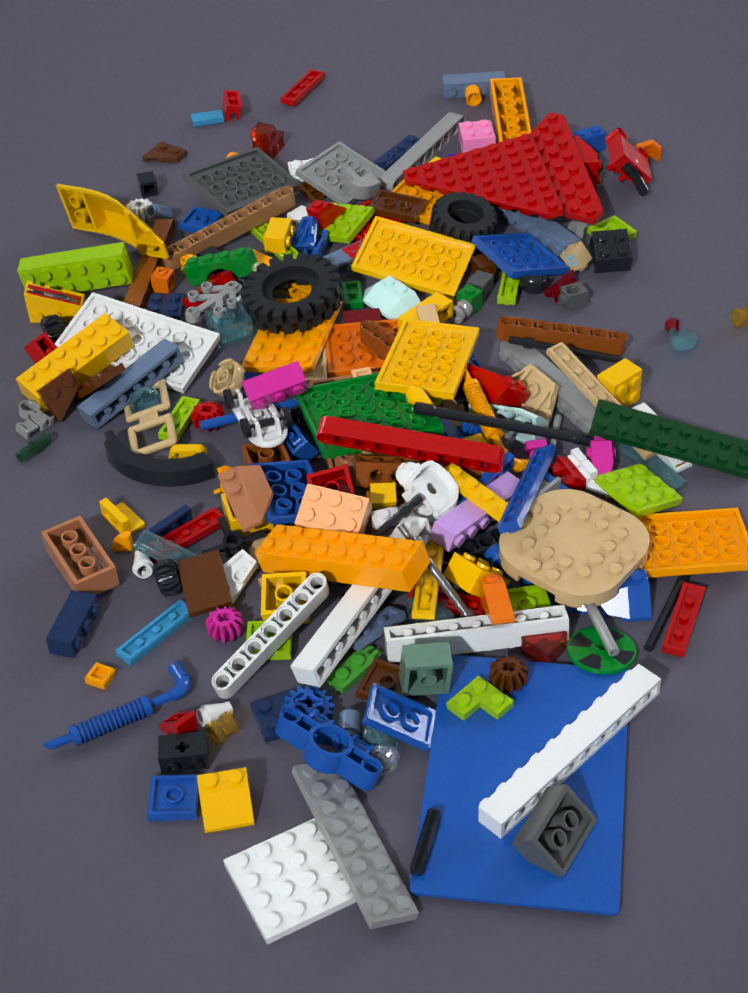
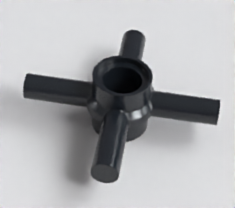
[201,516,264,558]

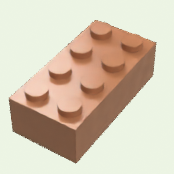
[41,516,120,595]

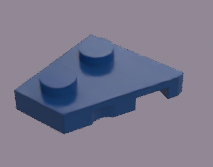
[291,216,318,251]

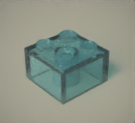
[205,301,254,349]

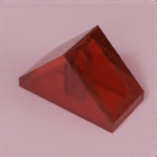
[521,631,567,663]

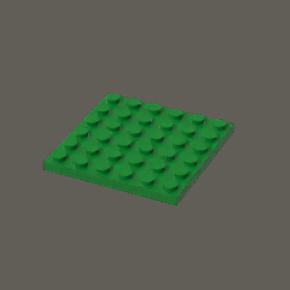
[294,372,444,459]

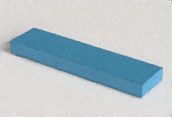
[115,599,193,666]

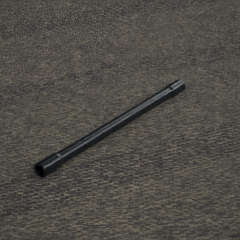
[413,402,593,447]

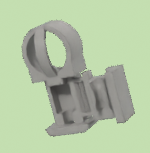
[16,400,54,440]

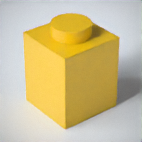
[366,482,397,511]

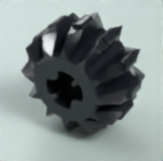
[41,314,65,344]
[153,558,183,597]

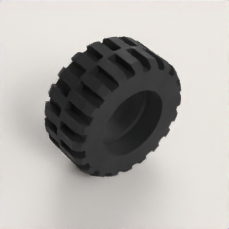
[429,192,498,254]

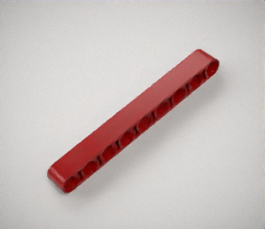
[316,416,505,473]

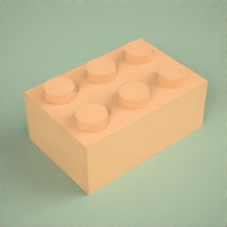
[295,483,373,534]

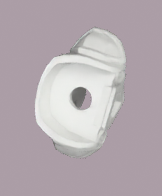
[396,460,459,519]

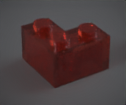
[250,122,285,159]

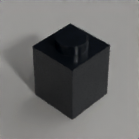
[137,171,158,198]

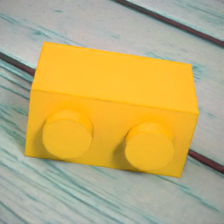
[263,217,295,253]

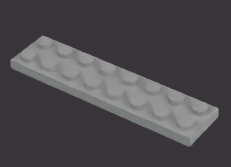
[292,763,419,929]

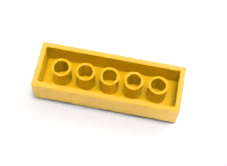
[16,313,133,413]

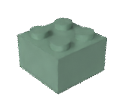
[399,642,453,696]

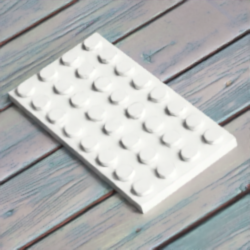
[55,292,221,393]

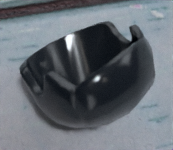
[519,275,548,294]

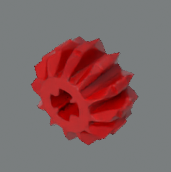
[191,401,224,432]

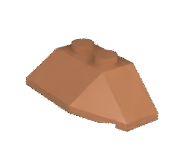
[218,465,273,533]

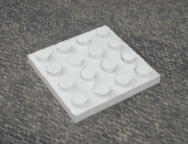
[223,818,356,945]

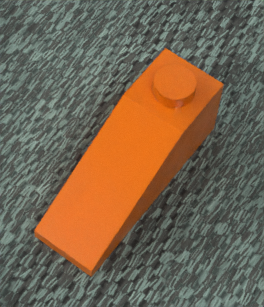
[479,574,515,625]

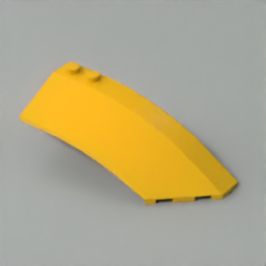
[56,184,169,259]

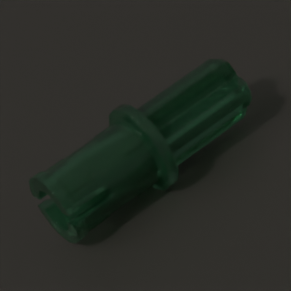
[15,432,52,462]

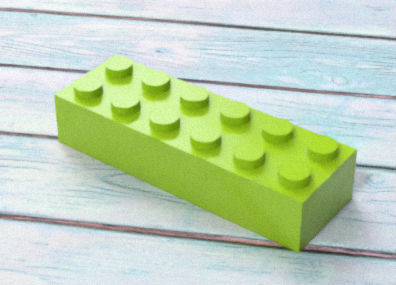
[17,242,134,292]

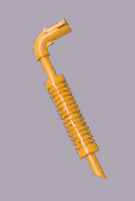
[462,368,530,473]

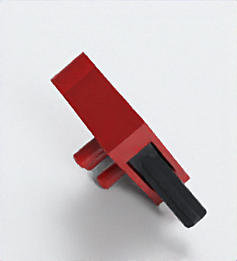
[605,127,652,196]

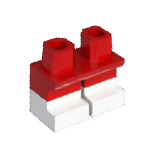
[548,447,598,491]

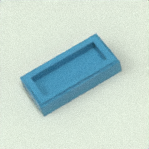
[191,110,224,127]

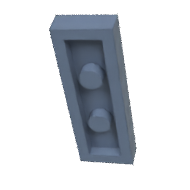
[350,606,406,651]

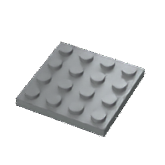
[295,141,386,204]

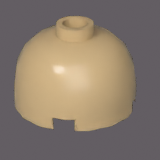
[209,359,247,398]

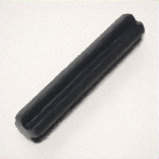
[410,808,441,876]

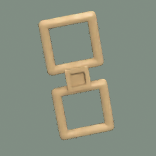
[124,380,177,456]

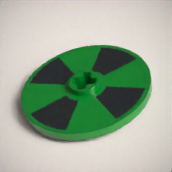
[567,627,636,675]

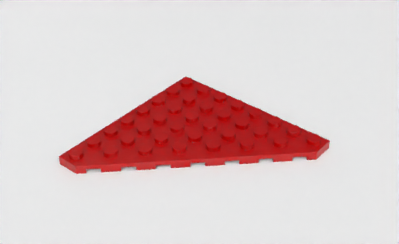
[531,112,604,225]
[402,133,564,220]

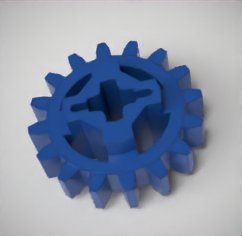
[283,685,334,720]

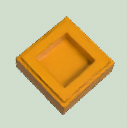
[84,662,117,690]

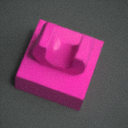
[523,439,547,459]

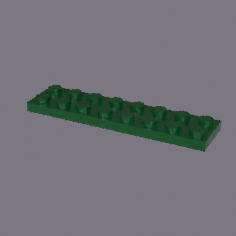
[589,399,748,479]

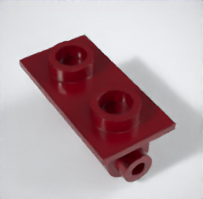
[544,269,577,303]

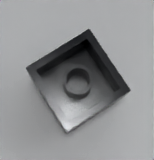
[589,229,633,273]

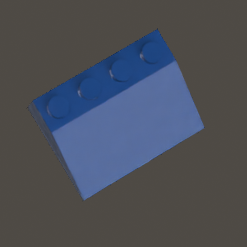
[248,459,314,526]

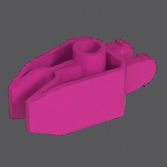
[586,436,616,475]

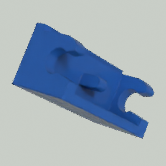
[303,230,329,260]

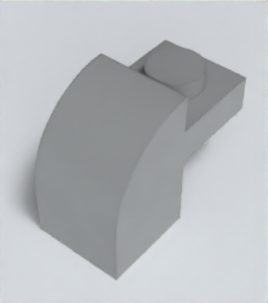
[343,167,381,200]

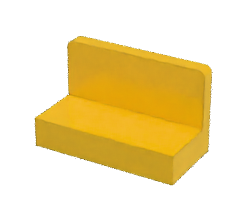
[99,498,145,534]

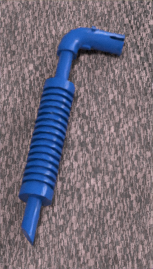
[43,661,192,750]

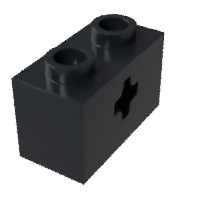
[158,731,209,774]

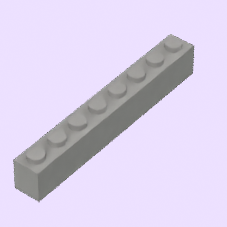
[499,341,596,434]

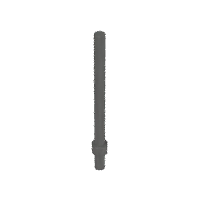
[397,523,475,618]

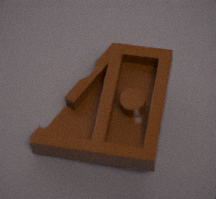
[142,142,187,163]
[36,369,80,422]

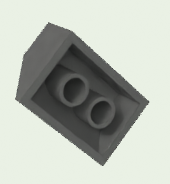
[512,784,597,877]

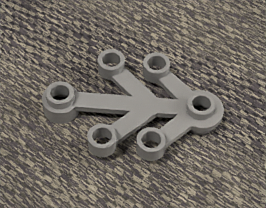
[185,281,242,324]

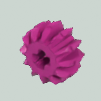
[205,605,244,643]

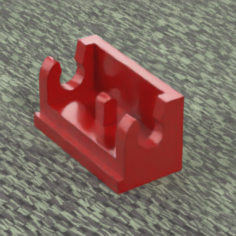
[222,90,242,121]

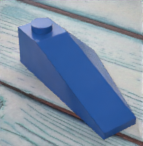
[558,569,652,622]

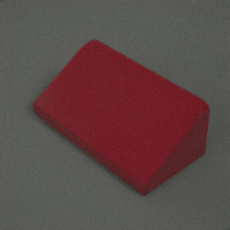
[343,308,381,324]

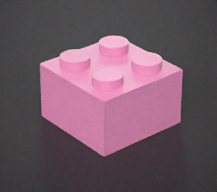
[459,120,496,153]

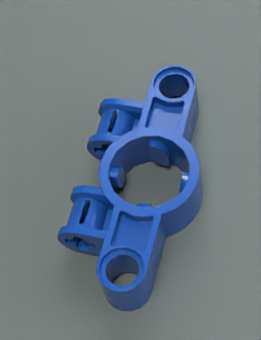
[275,707,382,791]

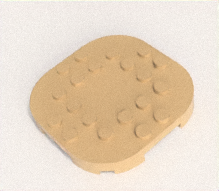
[499,489,650,608]

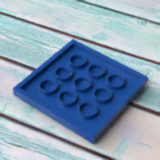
[472,233,570,279]

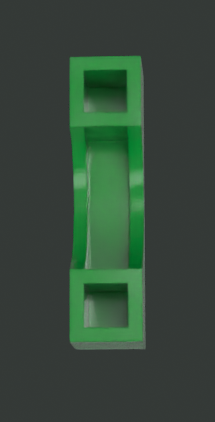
[183,247,259,286]

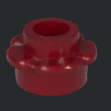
[665,316,680,335]

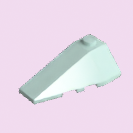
[468,403,549,444]

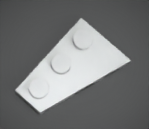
[213,549,258,612]

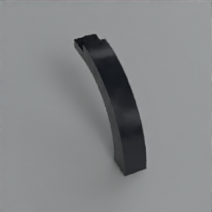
[104,430,215,487]

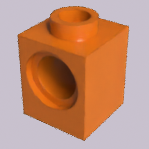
[150,267,177,293]

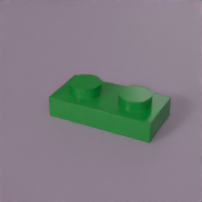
[342,280,364,310]

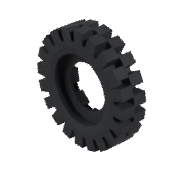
[241,253,343,334]

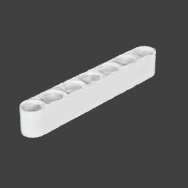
[212,573,329,699]

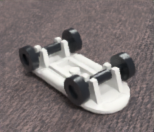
[223,388,293,448]

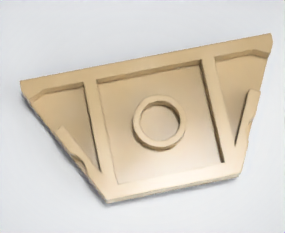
[511,364,559,427]

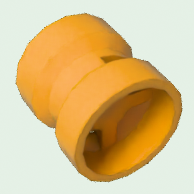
[465,85,482,107]

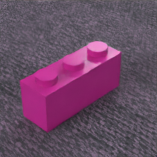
[242,361,309,410]

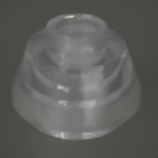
[370,745,400,777]

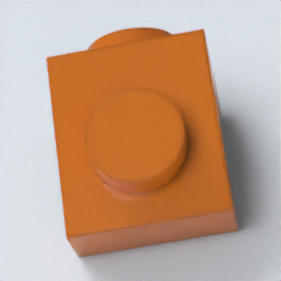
[635,139,662,161]

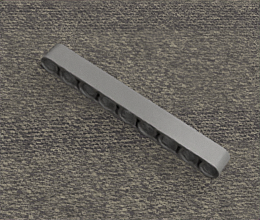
[379,112,466,191]

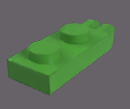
[326,645,382,695]

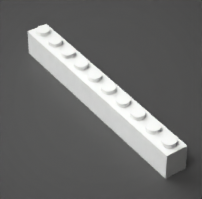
[290,516,431,687]
[478,664,661,839]

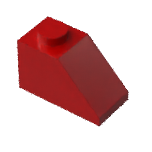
[306,199,346,230]
[24,332,57,363]

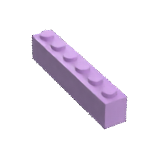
[429,471,520,552]

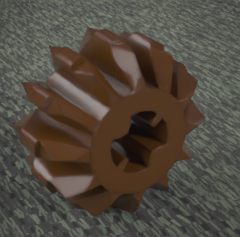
[489,654,529,694]

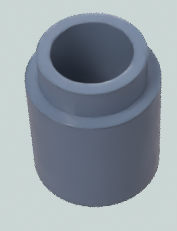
[146,203,173,221]
[338,709,362,738]

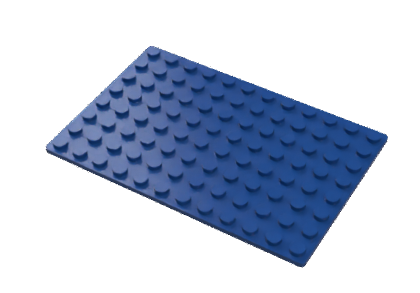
[410,655,628,916]

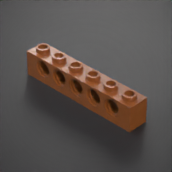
[353,454,481,489]

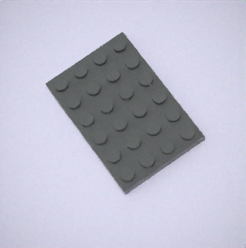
[182,147,300,217]

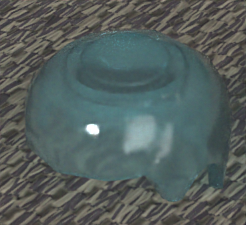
[669,328,699,352]
[130,386,161,413]

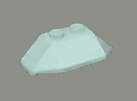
[363,276,420,319]

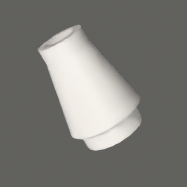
[132,549,154,579]
[196,701,233,728]

